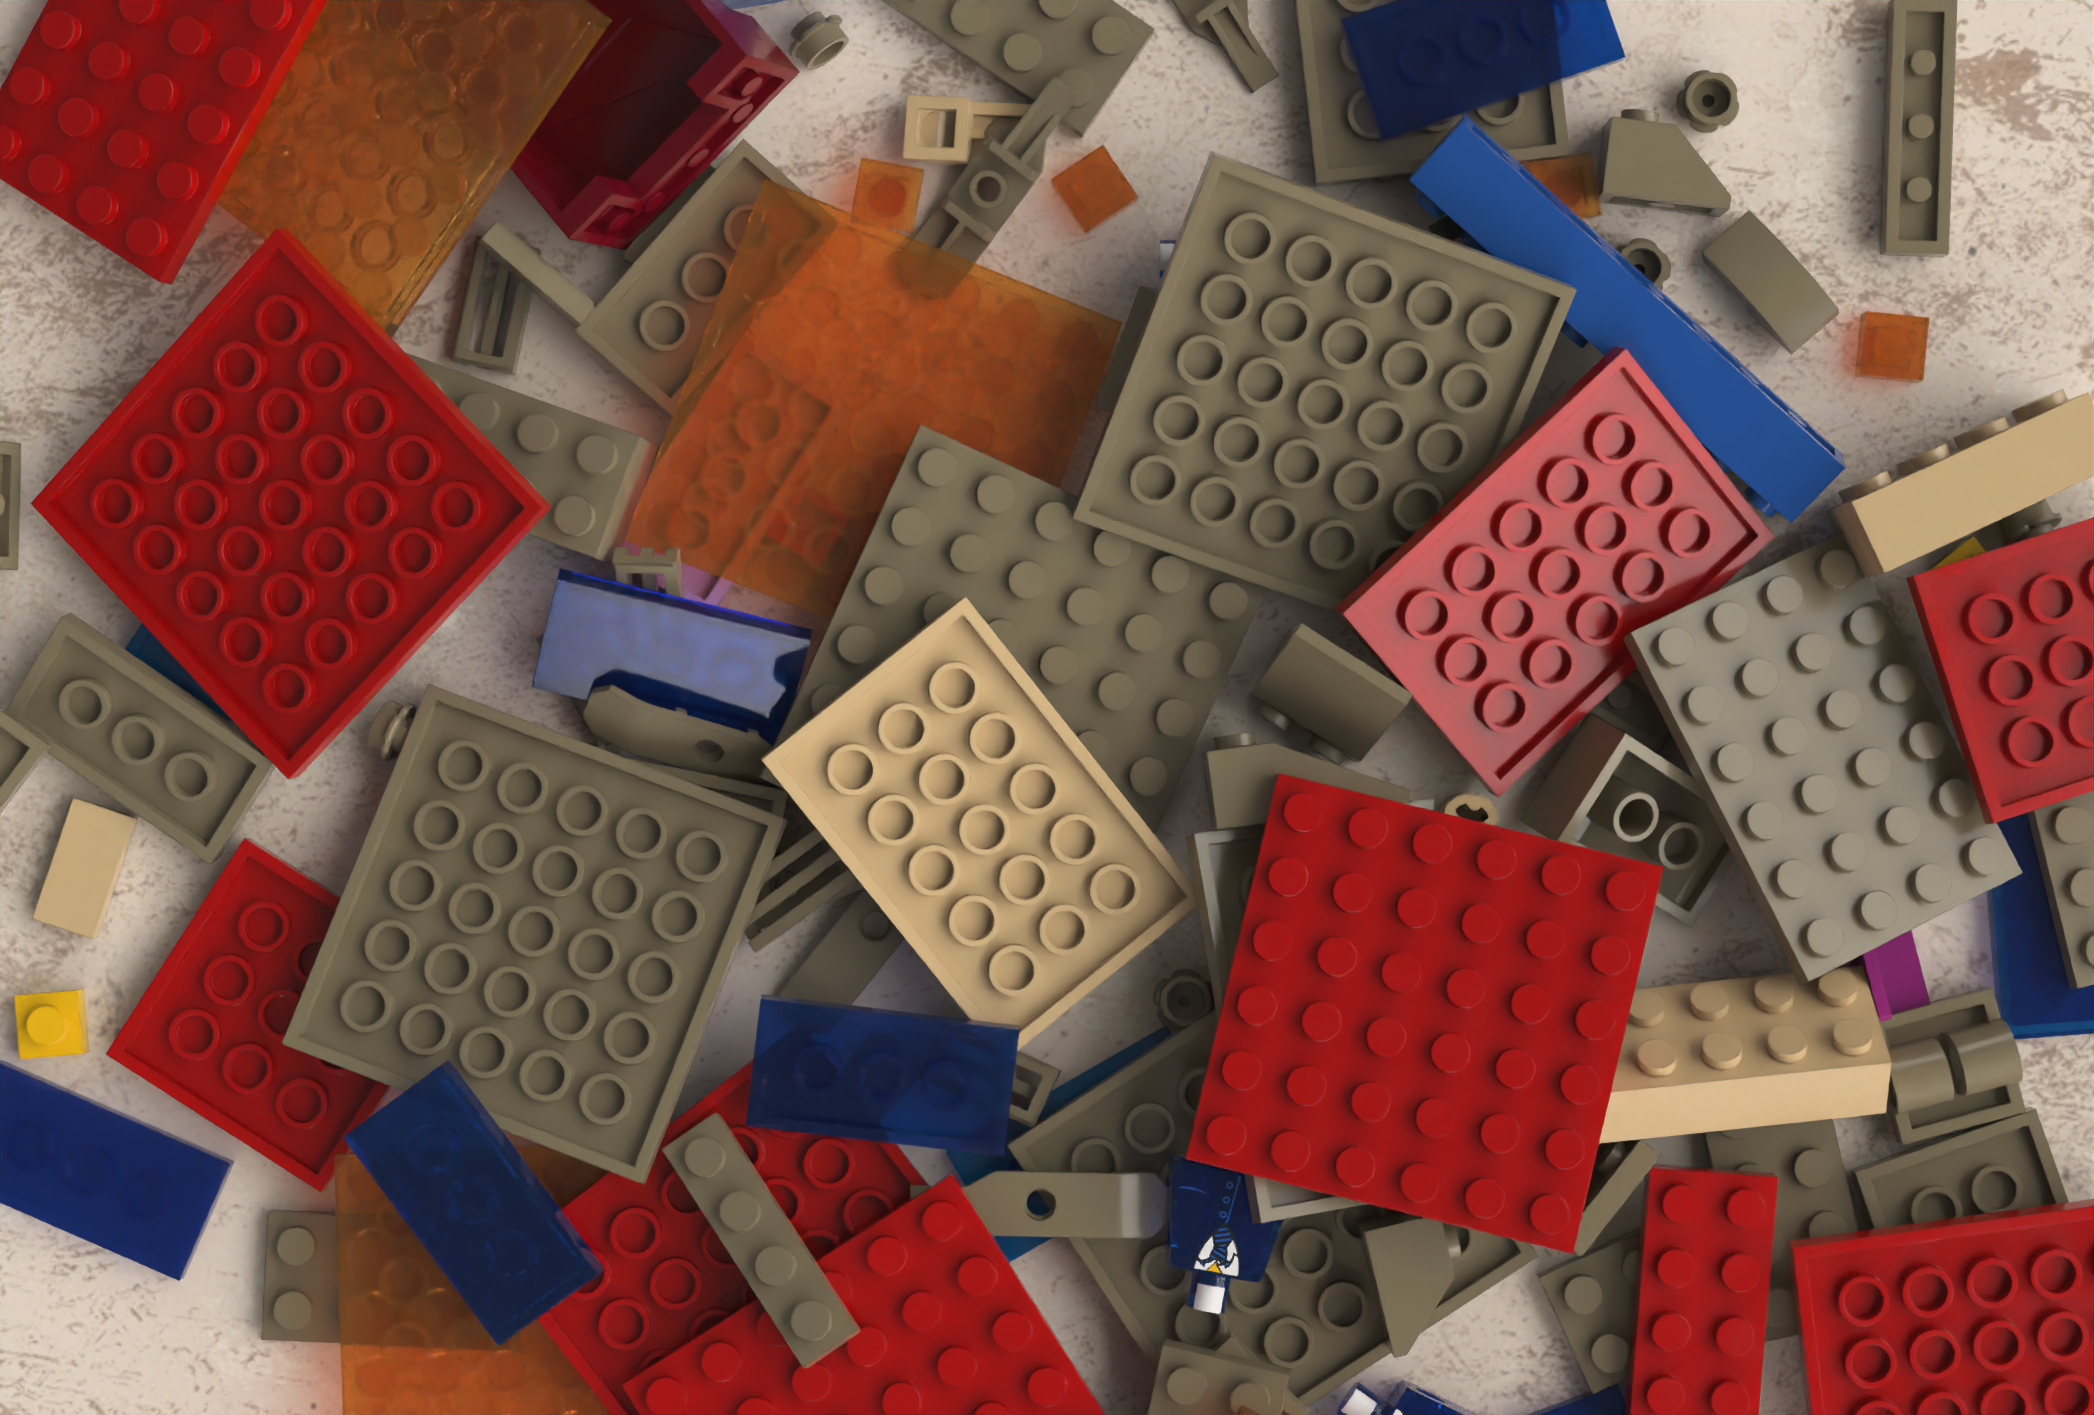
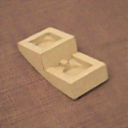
[903,95,1032,167]

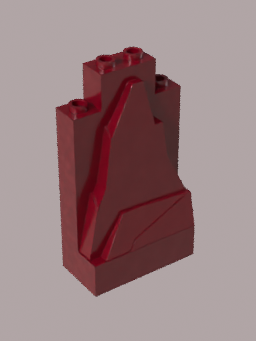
[371,0,800,250]

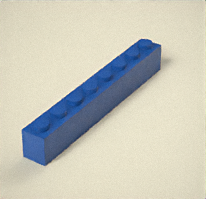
[1409,114,1846,523]

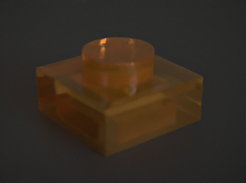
[1050,145,1139,236]
[1525,152,1602,219]
[850,157,925,235]
[1855,311,1929,383]

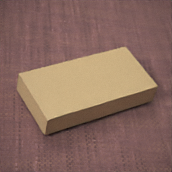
[32,798,138,939]

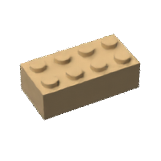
[1826,389,2094,578]

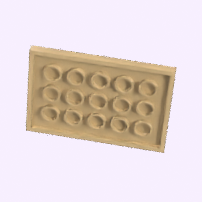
[761,596,1198,1061]

